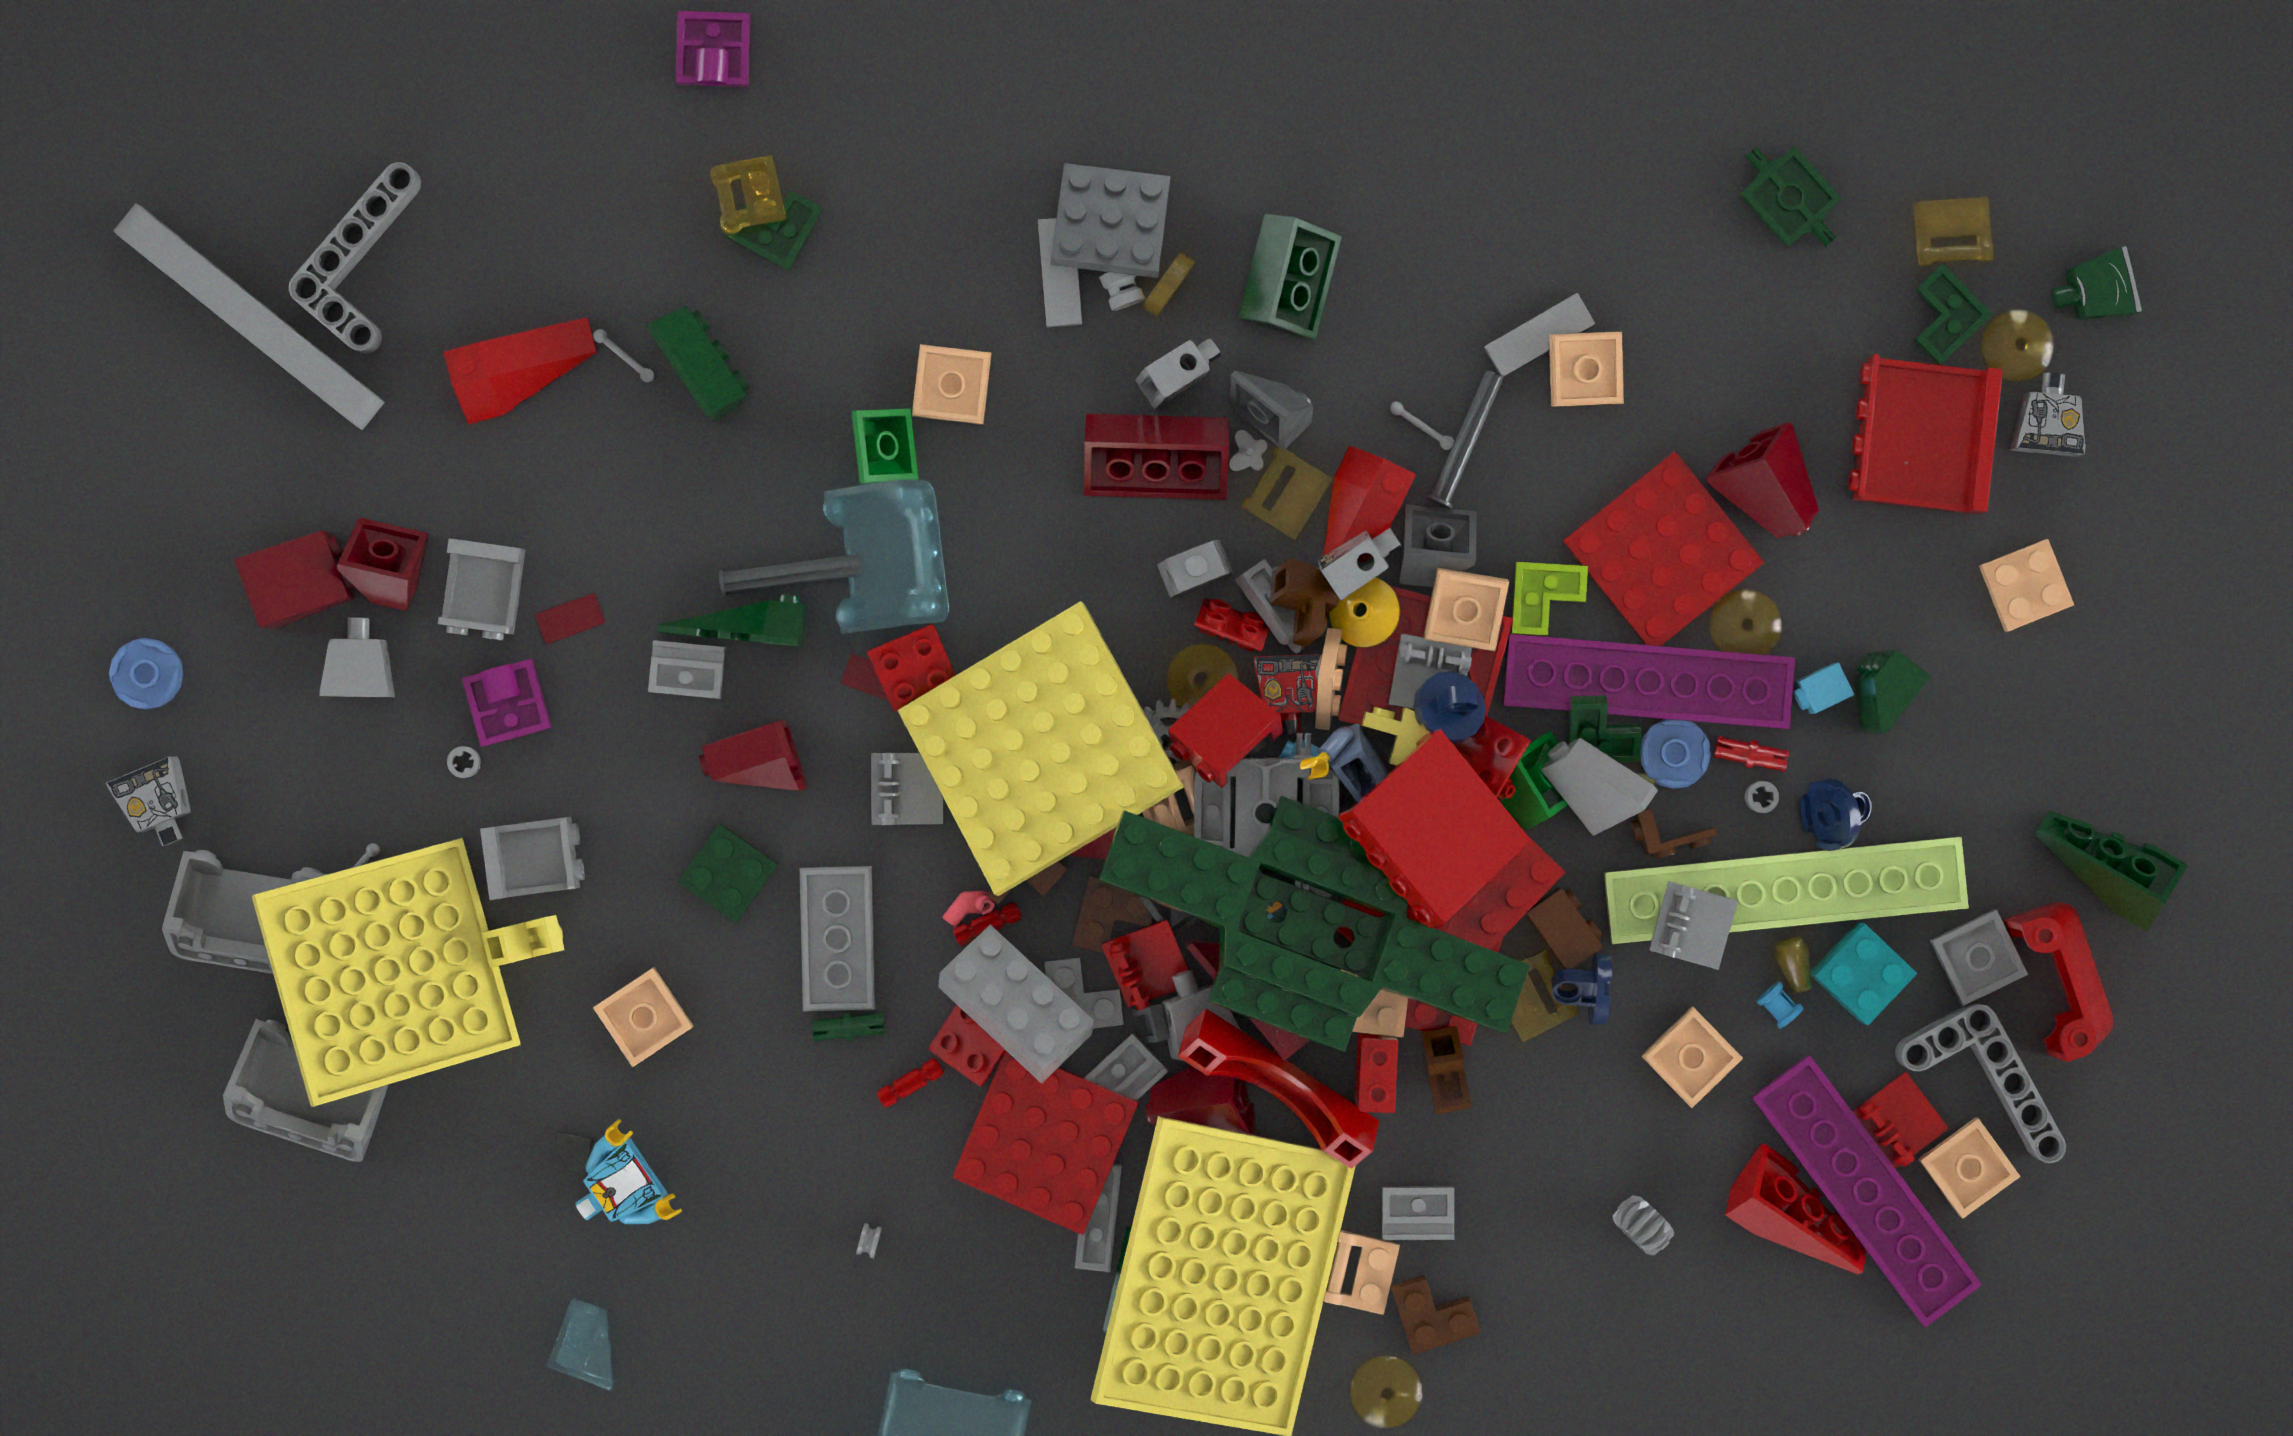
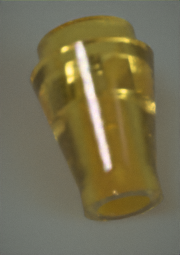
[1774,937,1812,993]

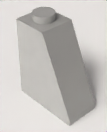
[1541,738,1658,836]

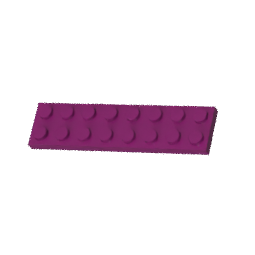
[1503,634,1795,729]
[1751,1054,1982,1328]

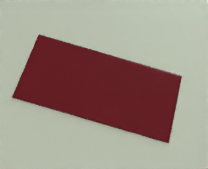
[535,593,605,644]
[840,653,889,701]

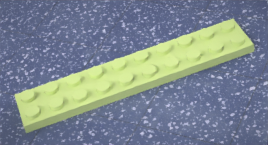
[1603,837,1969,944]

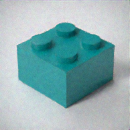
[1808,922,1918,1026]

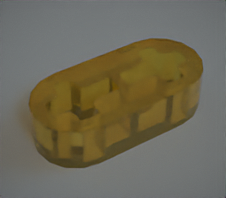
[1142,252,1196,317]

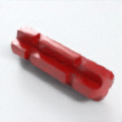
[953,902,1022,946]
[876,1058,944,1108]

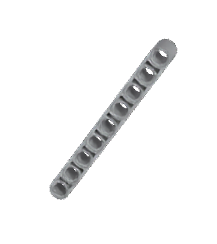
[113,203,385,430]

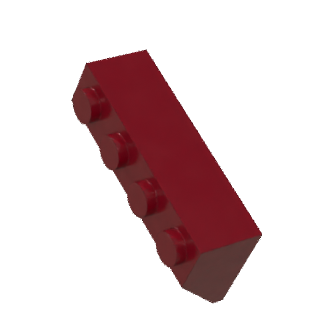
[1084,413,1229,500]

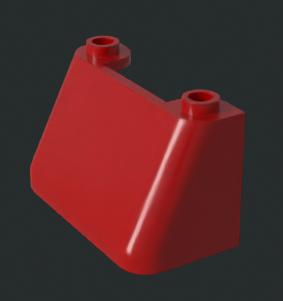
[2002,902,2114,1062]

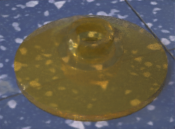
[1981,310,2054,382]
[1710,589,1781,655]
[1167,644,1238,709]
[1350,1356,1422,1428]

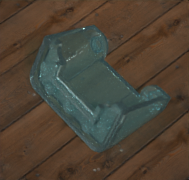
[823,480,949,634]
[877,1368,1031,1436]

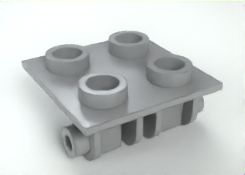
[1388,634,1472,709]
[871,753,943,825]
[1649,881,1738,970]

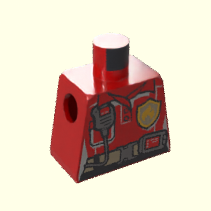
[1253,654,1322,735]

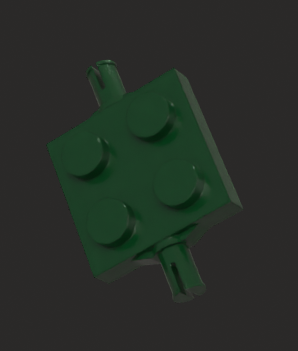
[1739,146,1842,248]

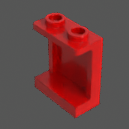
[1168,673,1283,788]
[1354,1032,1398,1113]

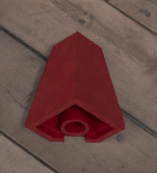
[1706,421,1819,538]
[699,720,808,791]
[1145,1066,1256,1135]

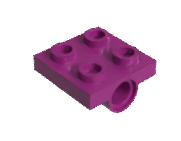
[676,11,751,87]
[462,659,552,747]

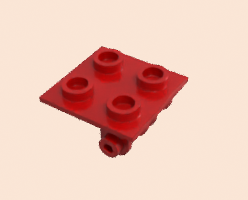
[1194,598,1269,652]
[867,623,956,712]
[1456,715,1531,799]
[1101,919,1189,1010]
[928,1004,1005,1087]
[1852,1071,1949,1169]

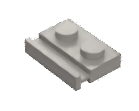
[648,640,726,699]
[1084,1032,1168,1100]
[1382,1186,1455,1240]

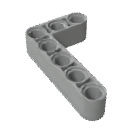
[289,162,421,354]
[1895,1002,2066,1163]

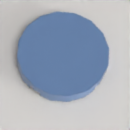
[109,638,183,709]
[1640,719,1711,789]

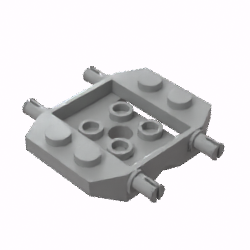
[1194,733,1340,891]

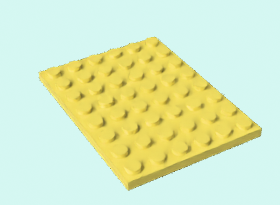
[1091,1116,1356,1436]

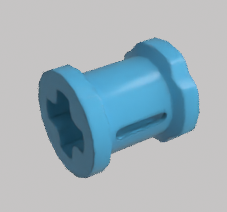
[1756,981,1804,1029]

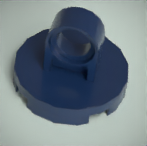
[1413,671,1486,744]
[1800,778,1871,851]
[1551,953,1612,1025]

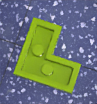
[1511,562,1588,636]

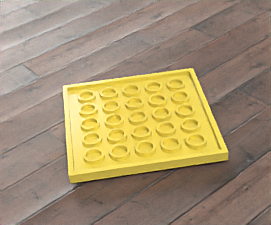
[898,601,1184,896]
[252,838,521,1107]

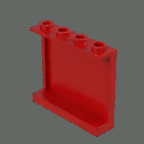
[1848,354,2003,515]
[1338,729,1531,928]

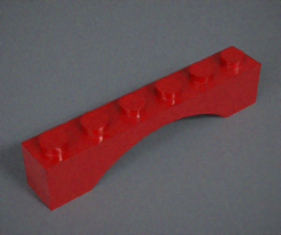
[1178,1008,1379,1169]

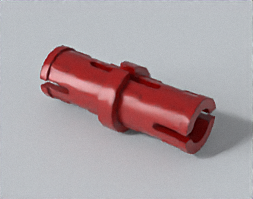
[1714,736,1789,773]

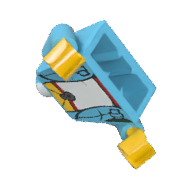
[575,1119,682,1225]

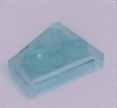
[546,1298,614,1391]

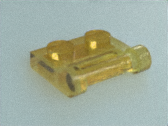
[710,155,786,234]
[1914,197,1994,266]
[1241,446,1333,540]
[1511,949,1579,1042]

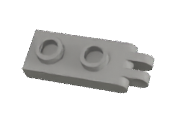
[1235,559,1314,653]

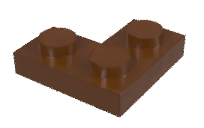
[1072,875,1153,954]
[1390,1275,1481,1355]

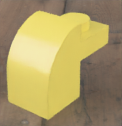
[1361,707,1430,765]
[481,915,565,967]

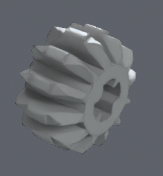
[1613,1195,1674,1255]

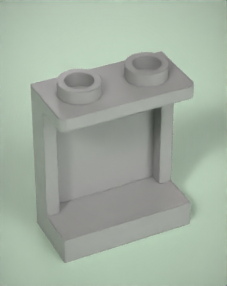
[438,538,526,640]
[480,817,585,900]

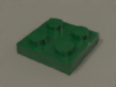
[678,823,779,923]

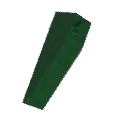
[657,594,808,648]
[2035,811,2188,932]

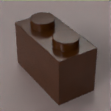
[1525,887,1603,969]

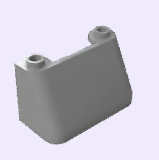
[162,850,326,974]
[223,1019,388,1162]

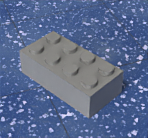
[938,925,1094,1084]

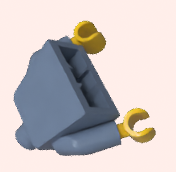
[1300,724,1389,803]

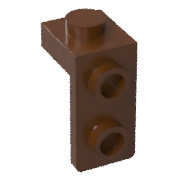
[1630,808,1718,859]

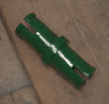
[811,1012,885,1042]

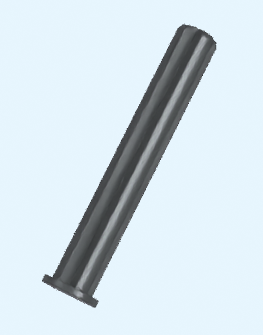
[1426,371,1503,509]
[719,554,863,598]

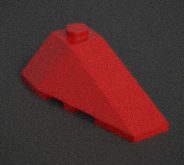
[443,317,597,425]
[1323,445,1416,562]
[1725,1143,1867,1275]

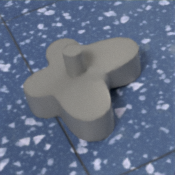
[1229,430,1267,472]

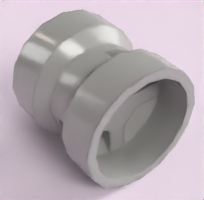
[1099,272,1145,311]

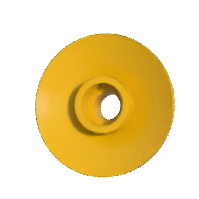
[1329,577,1400,648]

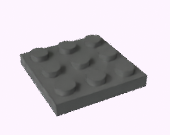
[1051,163,1171,278]

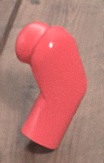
[942,890,995,928]

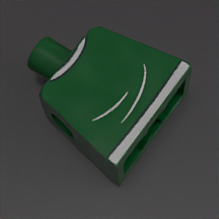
[2051,245,2143,320]

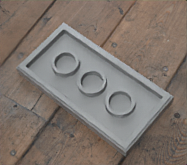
[800,866,875,1011]

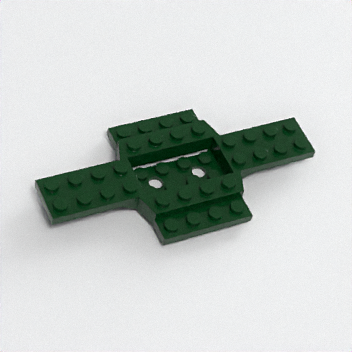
[1098,796,1530,1052]

